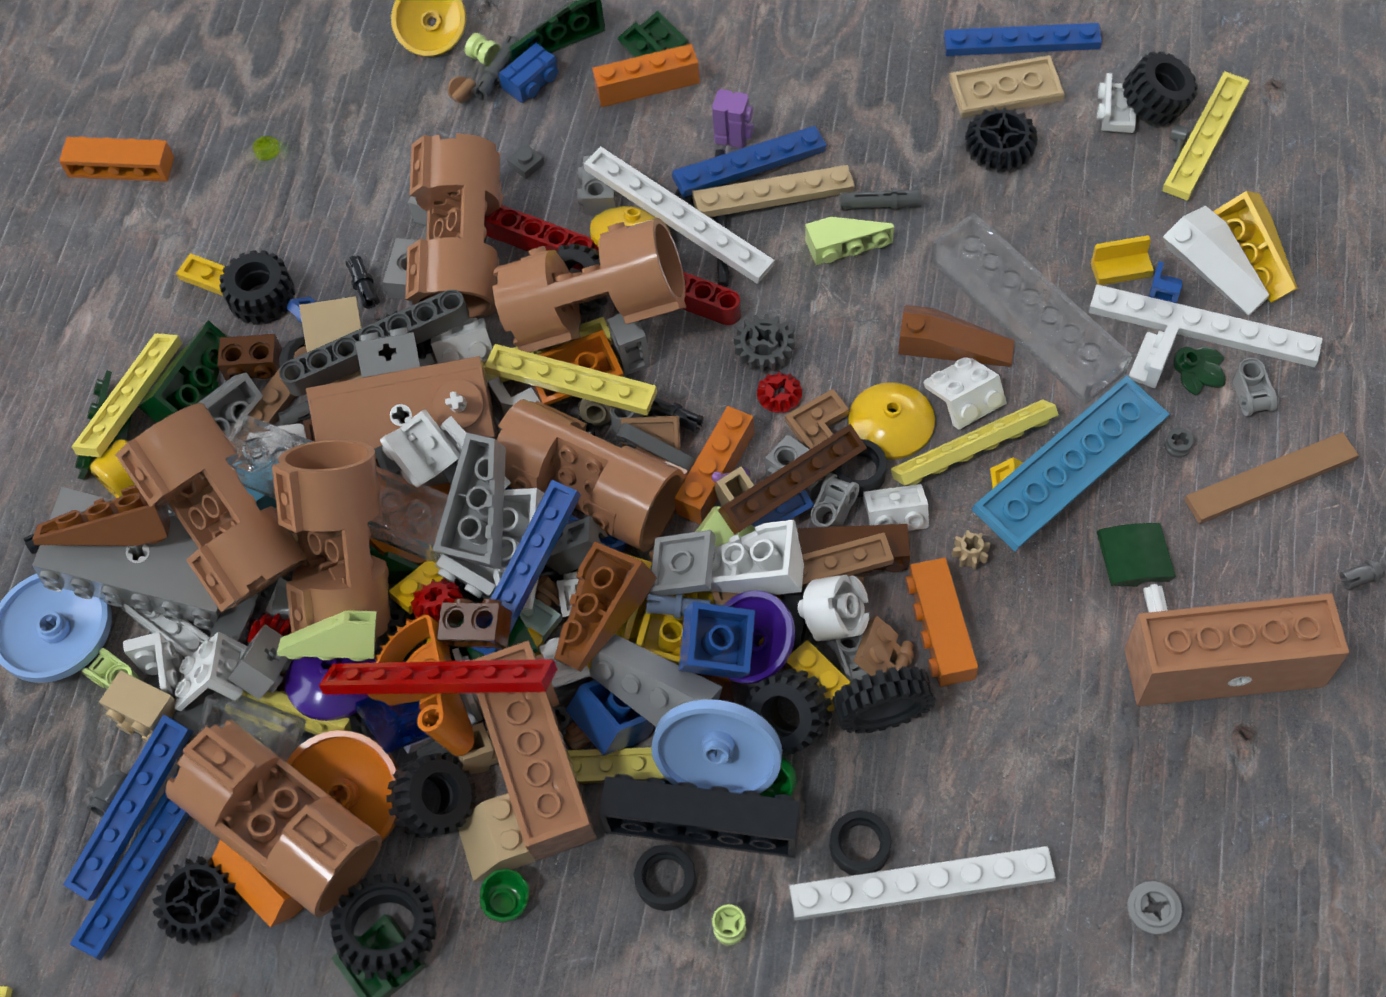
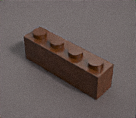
[797,524,910,574]

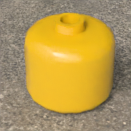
[90,439,135,498]

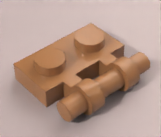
[854,615,914,676]

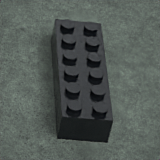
[599,774,800,858]

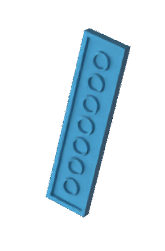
[971,375,1170,552]

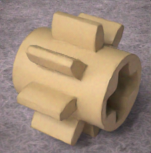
[952,530,990,570]

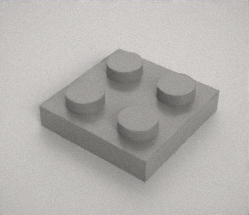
[649,530,716,596]

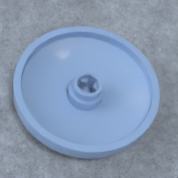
[0,574,112,683]
[652,699,782,794]

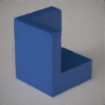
[1148,261,1182,303]

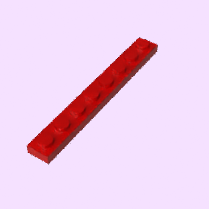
[318,659,558,695]

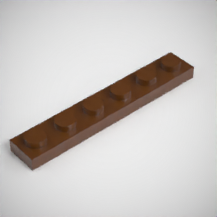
[718,424,867,535]

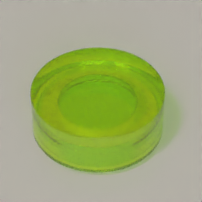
[252,136,280,161]

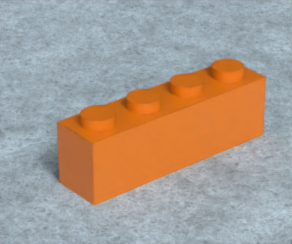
[592,44,700,107]
[59,136,174,182]
[674,406,754,524]
[905,557,978,687]

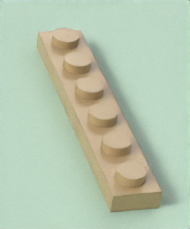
[692,165,855,217]

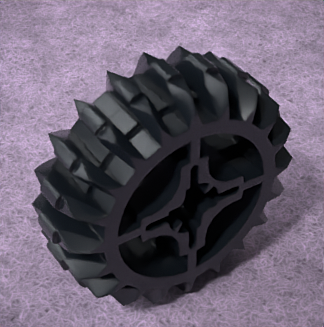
[965,106,1038,173]
[152,856,243,946]

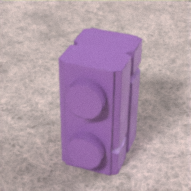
[712,89,754,149]

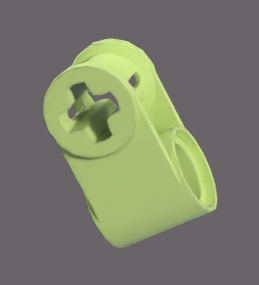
[82,648,142,689]

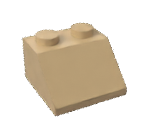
[458,793,536,883]

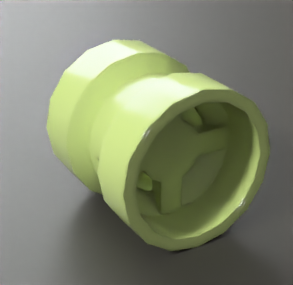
[465,33,500,67]
[712,904,746,945]

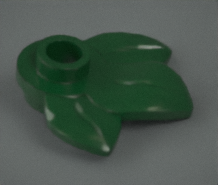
[1173,346,1225,395]

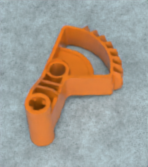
[367,615,474,756]

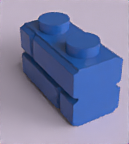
[499,43,559,103]

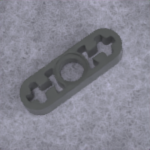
[616,423,696,475]

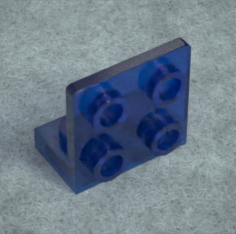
[355,697,430,754]

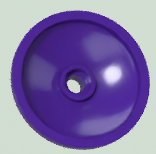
[723,590,795,684]
[285,657,376,721]

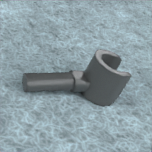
[1169,124,1188,162]

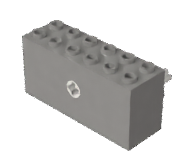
[32,487,221,630]

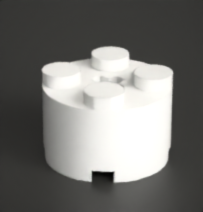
[798,575,869,641]

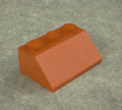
[532,330,624,405]
[212,840,304,928]

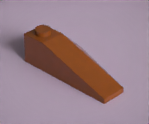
[898,305,1014,367]
[32,485,171,546]
[554,542,657,672]

